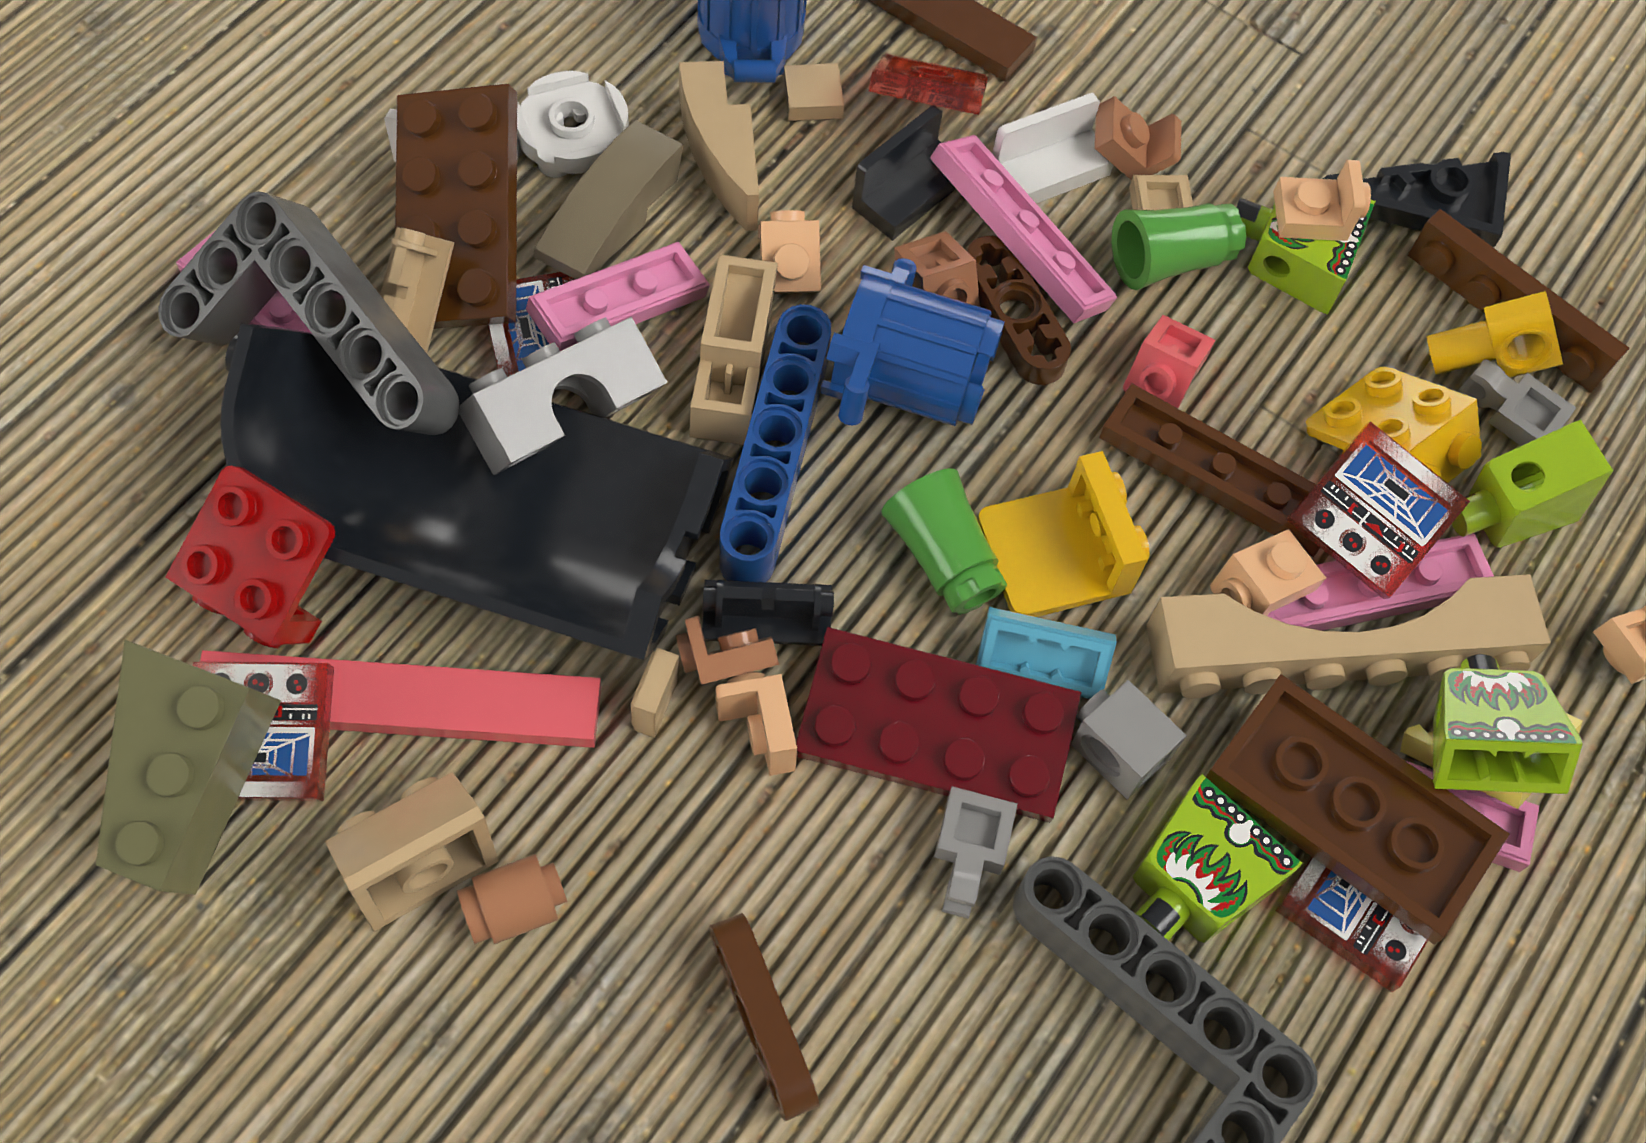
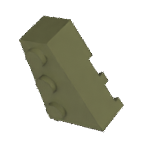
[96,640,281,895]

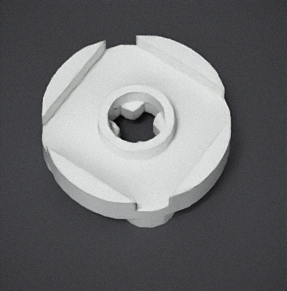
[517,71,629,178]

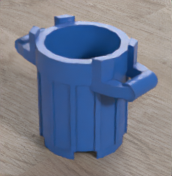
[698,0,807,83]
[821,258,1005,426]

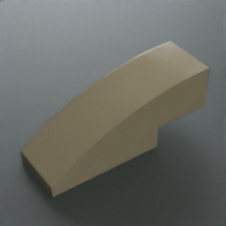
[533,120,684,279]

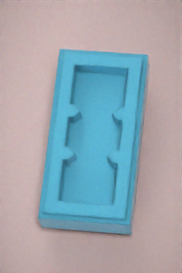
[975,607,1117,699]

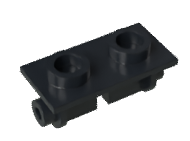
[702,580,834,646]

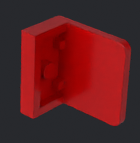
[165,466,335,649]

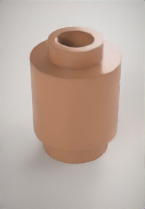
[456,854,567,944]

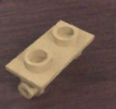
[380,227,455,353]

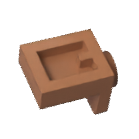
[1095,96,1182,180]
[894,231,980,307]
[676,615,779,685]

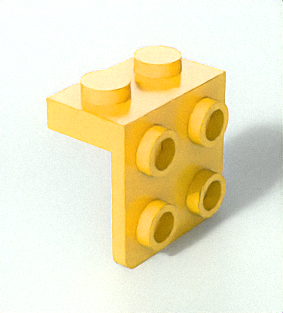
[1306,367,1482,506]
[977,451,1150,617]

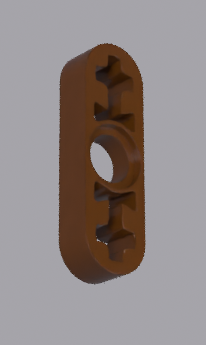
[967,236,1071,385]
[709,913,819,1122]

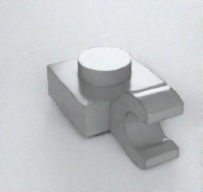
[1457,359,1576,446]
[934,787,1017,919]

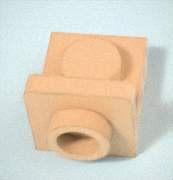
[1273,160,1371,241]
[715,672,797,776]

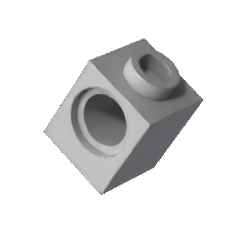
[1071,680,1187,800]

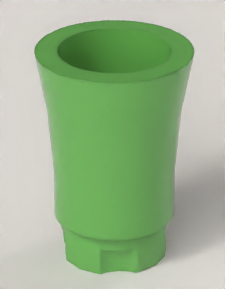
[1111,203,1246,290]
[881,468,1007,615]

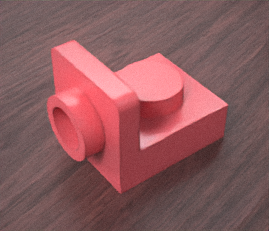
[1123,315,1216,408]

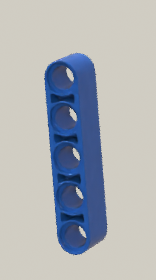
[719,304,832,582]

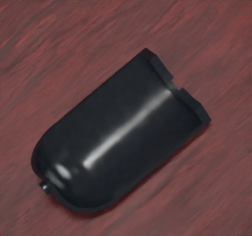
[220,323,734,660]

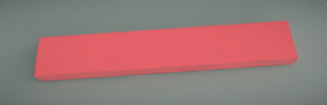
[198,650,602,748]

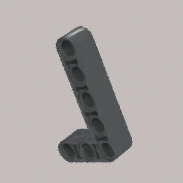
[158,191,460,435]
[1013,856,1318,1143]

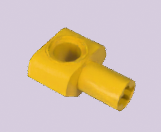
[1426,291,1563,378]

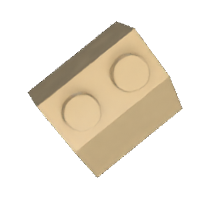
[325,772,499,932]

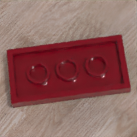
[796,627,1081,823]

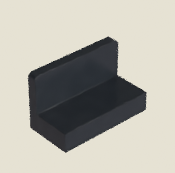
[852,105,956,241]

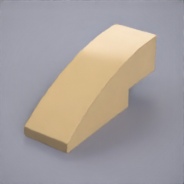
[679,61,759,231]
[689,254,778,445]

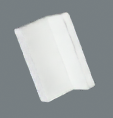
[992,93,1113,203]

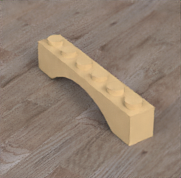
[1146,574,1551,699]

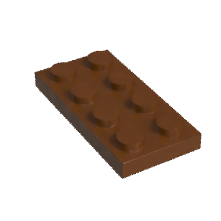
[395,83,517,329]
[1205,674,1510,945]

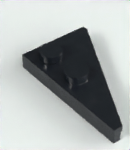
[1323,152,1511,248]

